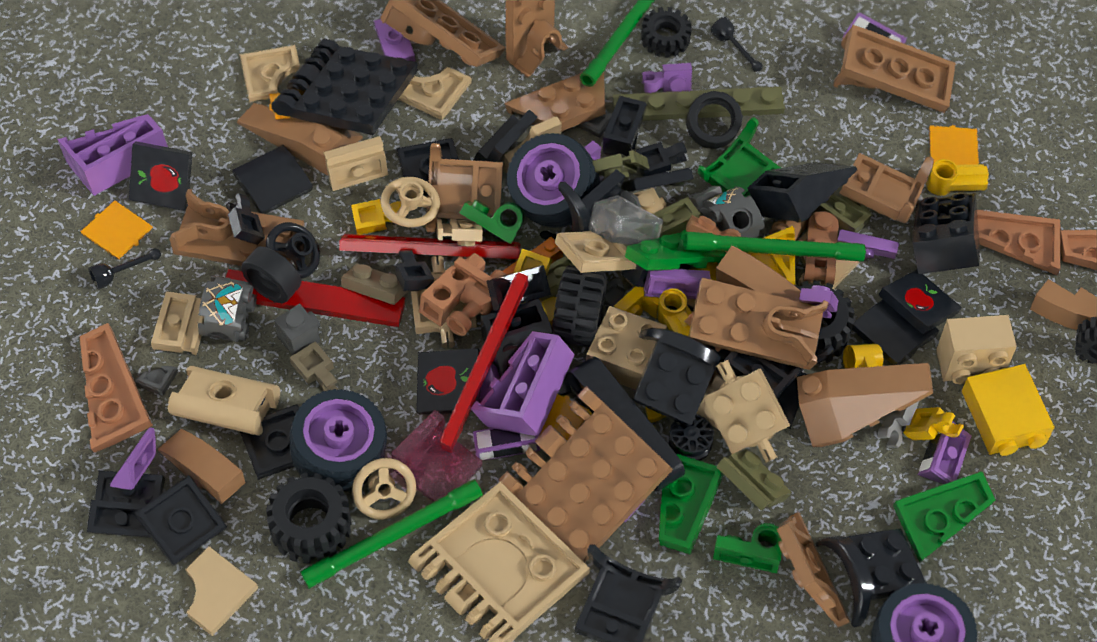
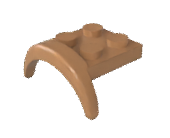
[426,143,503,232]
[839,153,934,223]

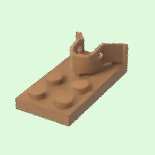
[381,0,505,67]
[506,0,568,78]
[834,24,956,113]
[170,189,305,266]
[688,278,829,370]

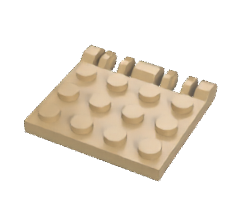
[408,482,590,642]

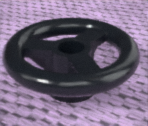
[266,222,320,279]

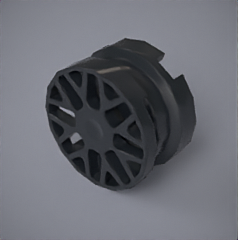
[668,414,714,461]

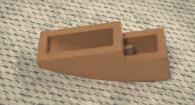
[716,246,801,301]
[1030,279,1097,330]
[157,429,245,504]

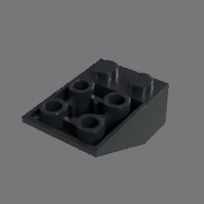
[747,162,857,222]
[912,192,980,274]
[481,299,572,396]

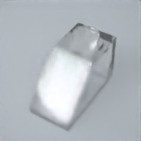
[589,195,663,245]

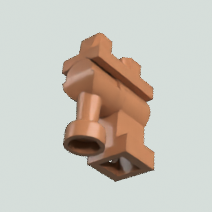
[419,253,507,336]

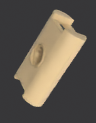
[168,366,280,436]

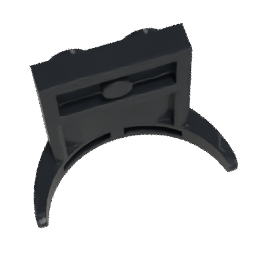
[540,169,626,240]
[632,328,724,427]
[723,346,834,399]
[815,528,927,628]
[575,544,682,642]

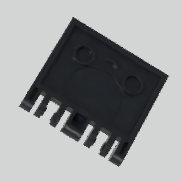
[271,39,418,135]

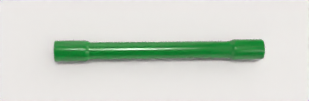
[579,0,656,87]
[683,232,866,262]
[300,479,483,589]

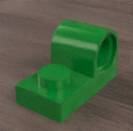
[459,200,525,244]
[713,523,782,574]

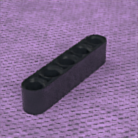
[567,356,685,492]

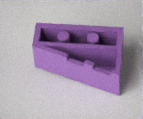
[57,114,168,196]
[470,331,575,437]

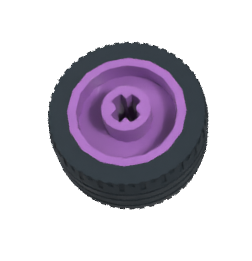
[507,133,600,228]
[290,389,387,492]
[871,583,978,642]

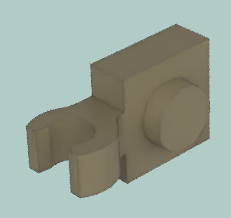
[290,341,339,392]

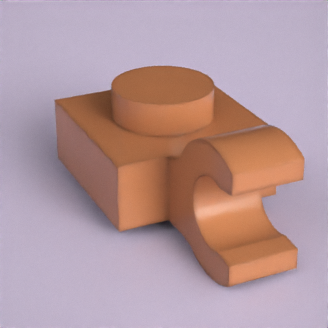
[686,215,741,253]

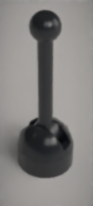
[710,16,763,72]
[88,248,161,290]

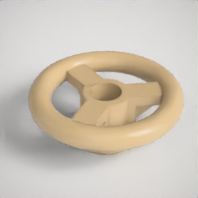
[381,177,440,228]
[352,458,416,520]

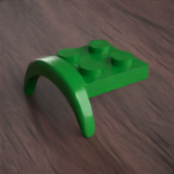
[698,117,781,197]

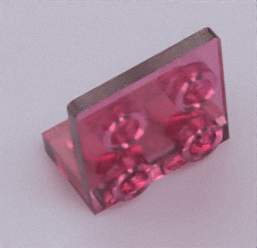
[391,410,482,502]

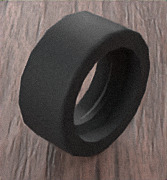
[686,91,743,149]
[241,246,302,304]

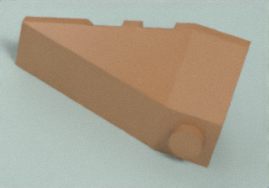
[237,103,363,176]
[797,363,933,447]

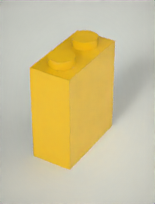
[962,364,1055,456]

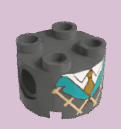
[698,187,764,238]
[198,275,257,342]

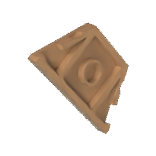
[505,72,606,132]
[777,512,851,627]

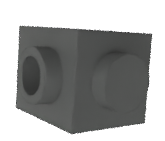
[274,304,320,355]

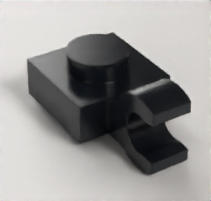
[634,142,687,177]
[226,193,265,245]
[395,250,434,291]

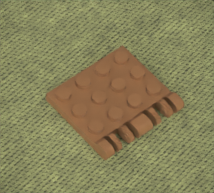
[498,386,673,563]

